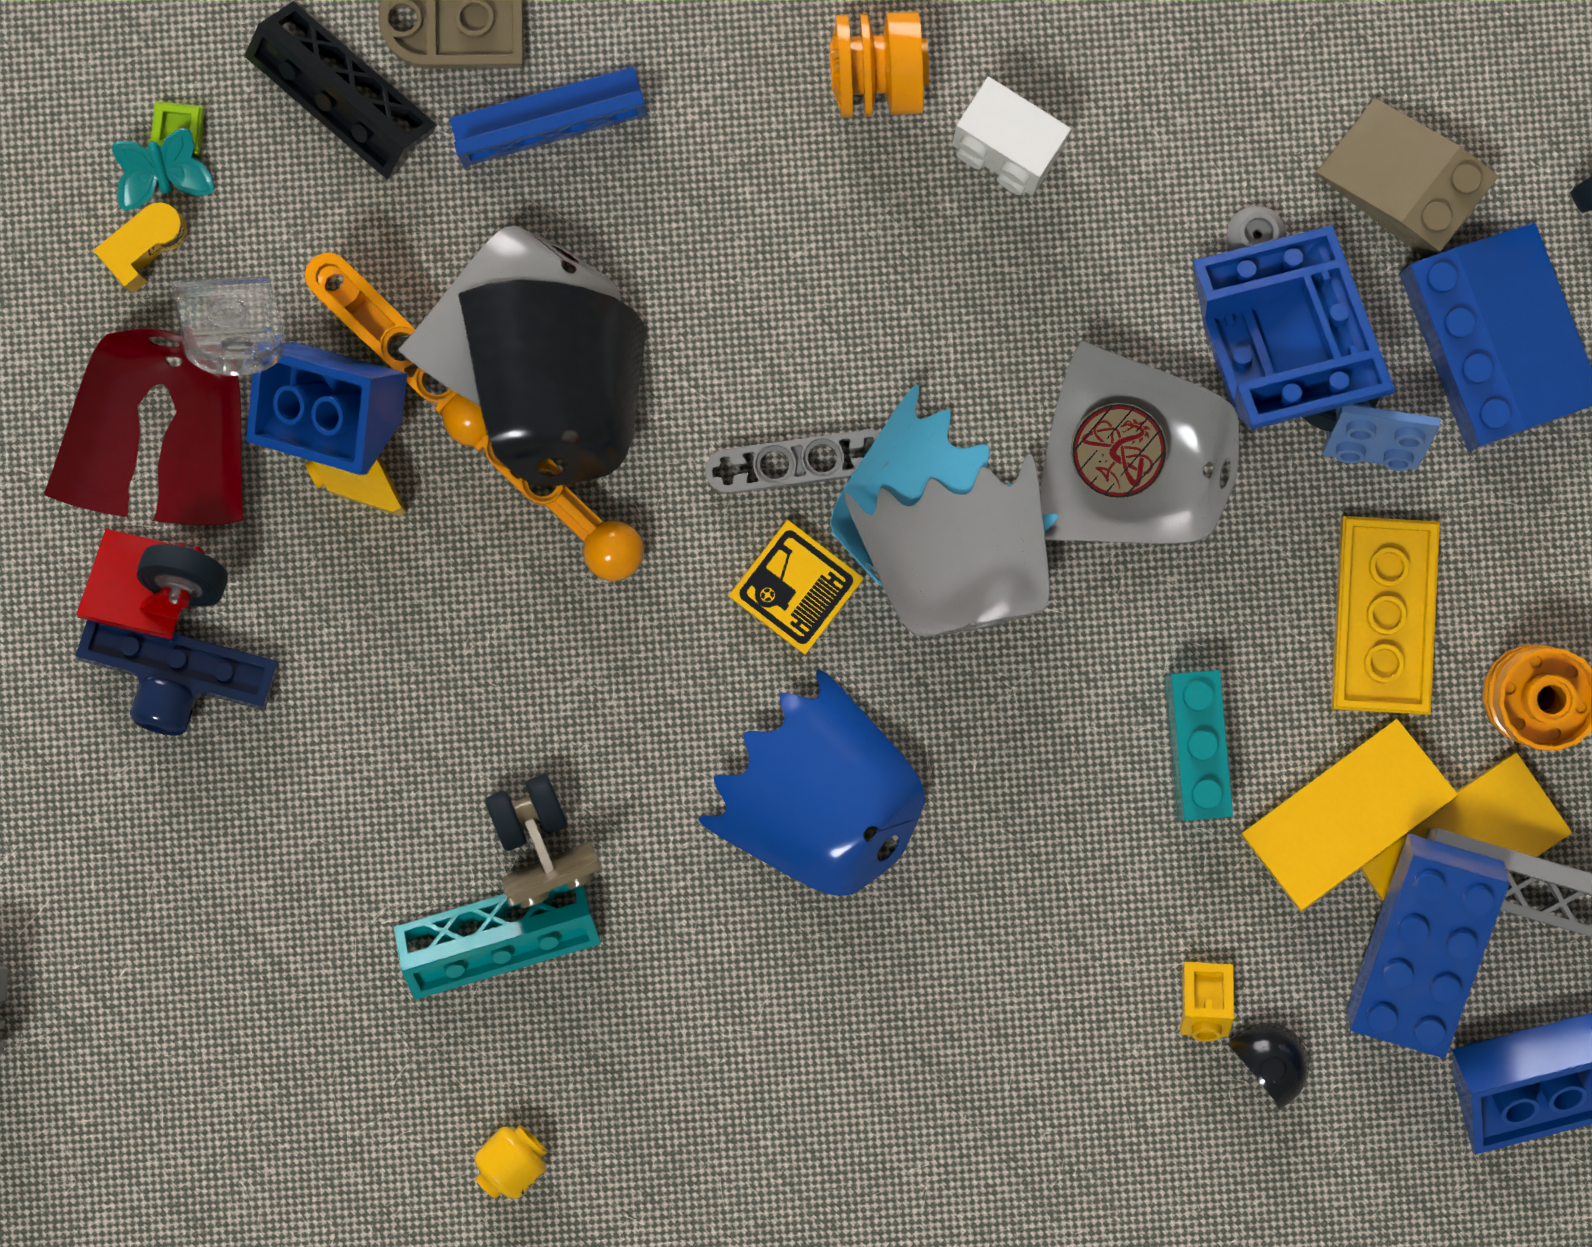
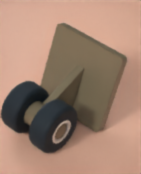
[485,774,602,908]

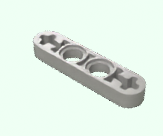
[705,430,890,495]

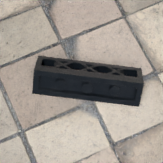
[244,1,437,180]

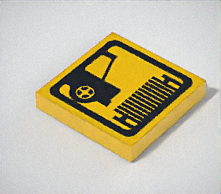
[729,519,864,655]

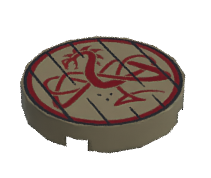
[1070,402,1168,499]

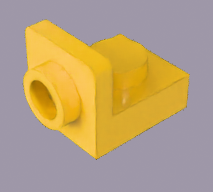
[1180,962,1234,1042]

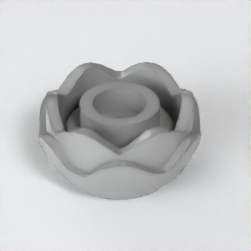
[1227,206,1286,251]

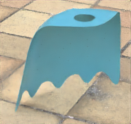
[830,385,1058,587]

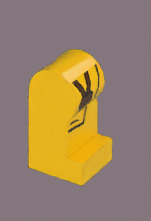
[93,202,188,294]

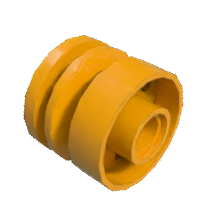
[830,11,929,118]
[1482,644,1592,751]

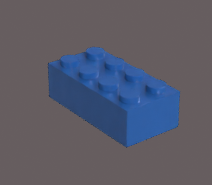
[1346,833,1510,1059]

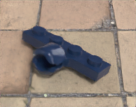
[75,620,279,736]

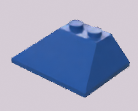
[1192,225,1395,430]

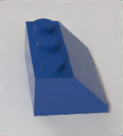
[246,342,408,475]
[1452,1013,1592,1155]

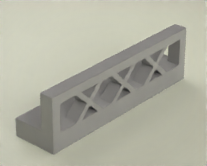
[1426,828,1592,937]

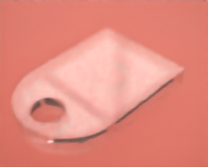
[172,276,284,376]

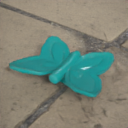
[112,128,215,211]

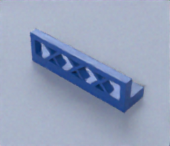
[449,66,648,167]

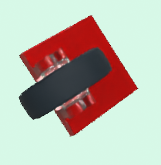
[77,528,228,640]

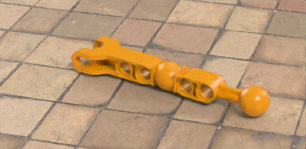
[305,252,644,582]

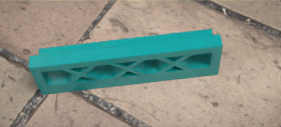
[394,884,601,1000]

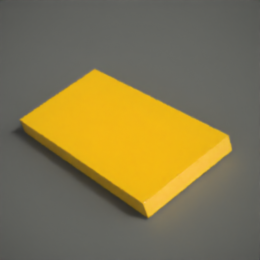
[1331,516,1440,715]
[1241,719,1458,913]
[1360,752,1572,903]

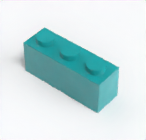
[1164,670,1233,821]

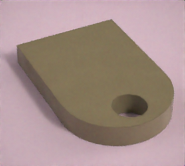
[378,0,524,69]

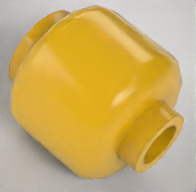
[474,1125,547,1199]

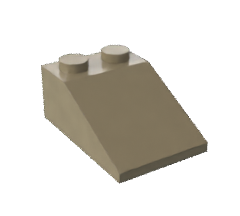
[1315,98,1499,259]

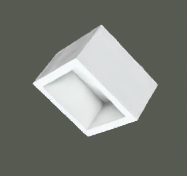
[952,76,1071,196]

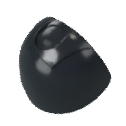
[1227,1023,1309,1110]

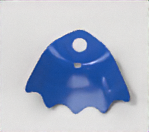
[698,670,925,896]

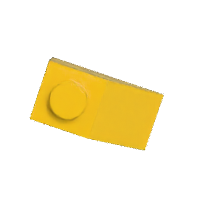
[305,456,407,516]

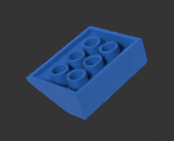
[1399,223,1592,452]

